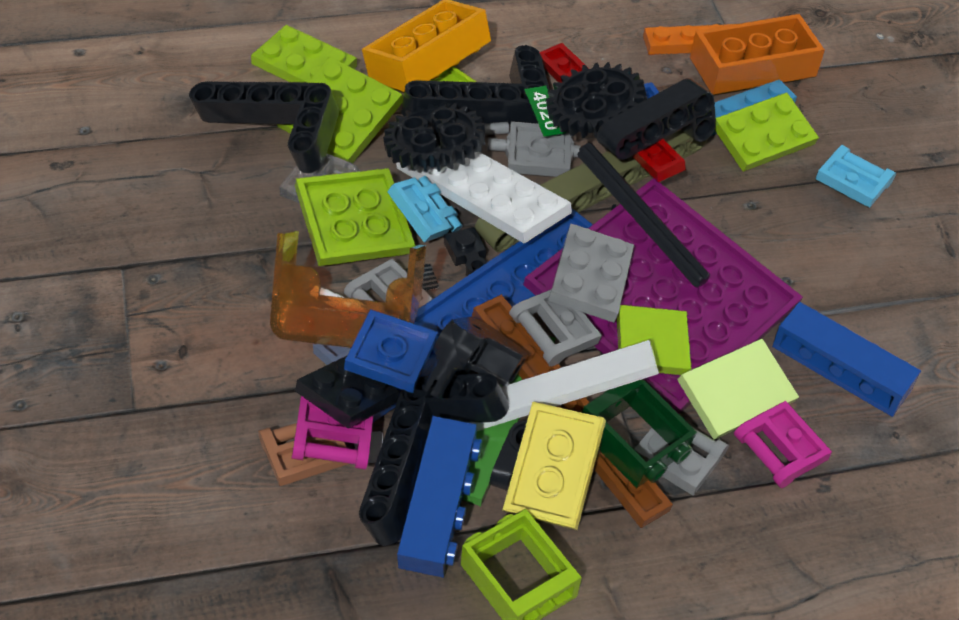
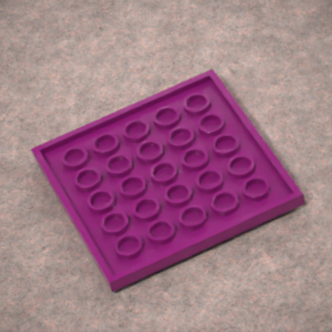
[523,178,803,414]

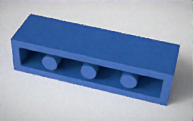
[772,302,921,417]
[397,416,482,578]

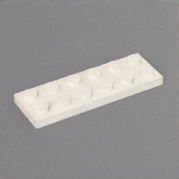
[396,146,572,244]

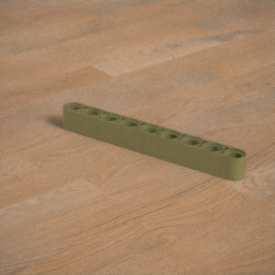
[475,129,708,252]

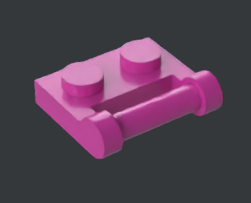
[291,396,373,470]
[734,401,832,488]

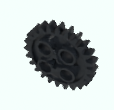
[546,62,647,138]
[383,103,486,173]

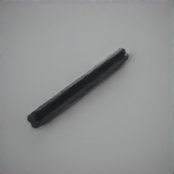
[578,142,710,288]

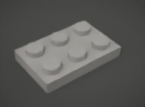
[548,223,634,323]

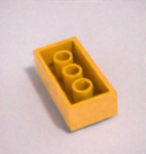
[362,0,491,92]

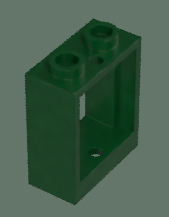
[582,379,697,489]

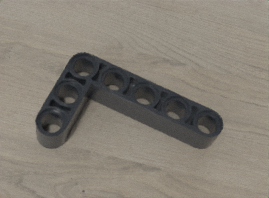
[401,45,549,124]
[189,81,339,173]
[359,373,509,546]

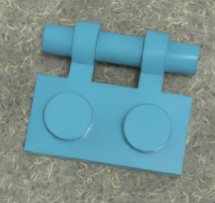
[387,176,463,243]

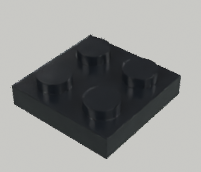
[295,356,400,429]

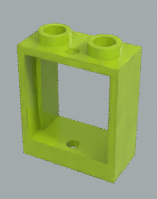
[461,509,582,620]

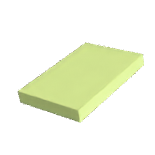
[677,339,799,440]

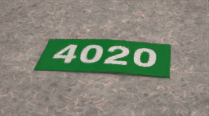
[524,86,565,137]

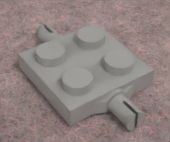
[487,121,581,177]

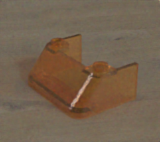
[270,230,426,348]

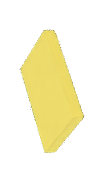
[503,402,606,530]

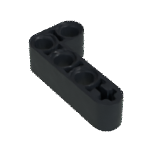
[597,78,716,160]

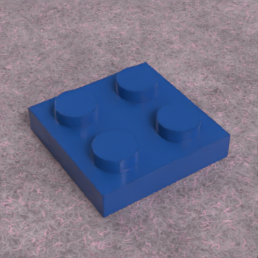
[344,309,438,393]

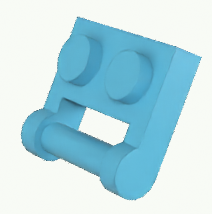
[816,145,896,208]

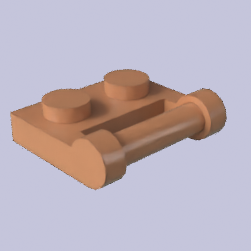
[258,423,349,486]

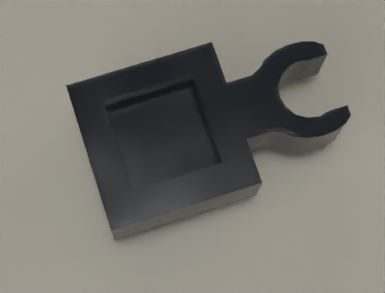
[444,227,487,276]

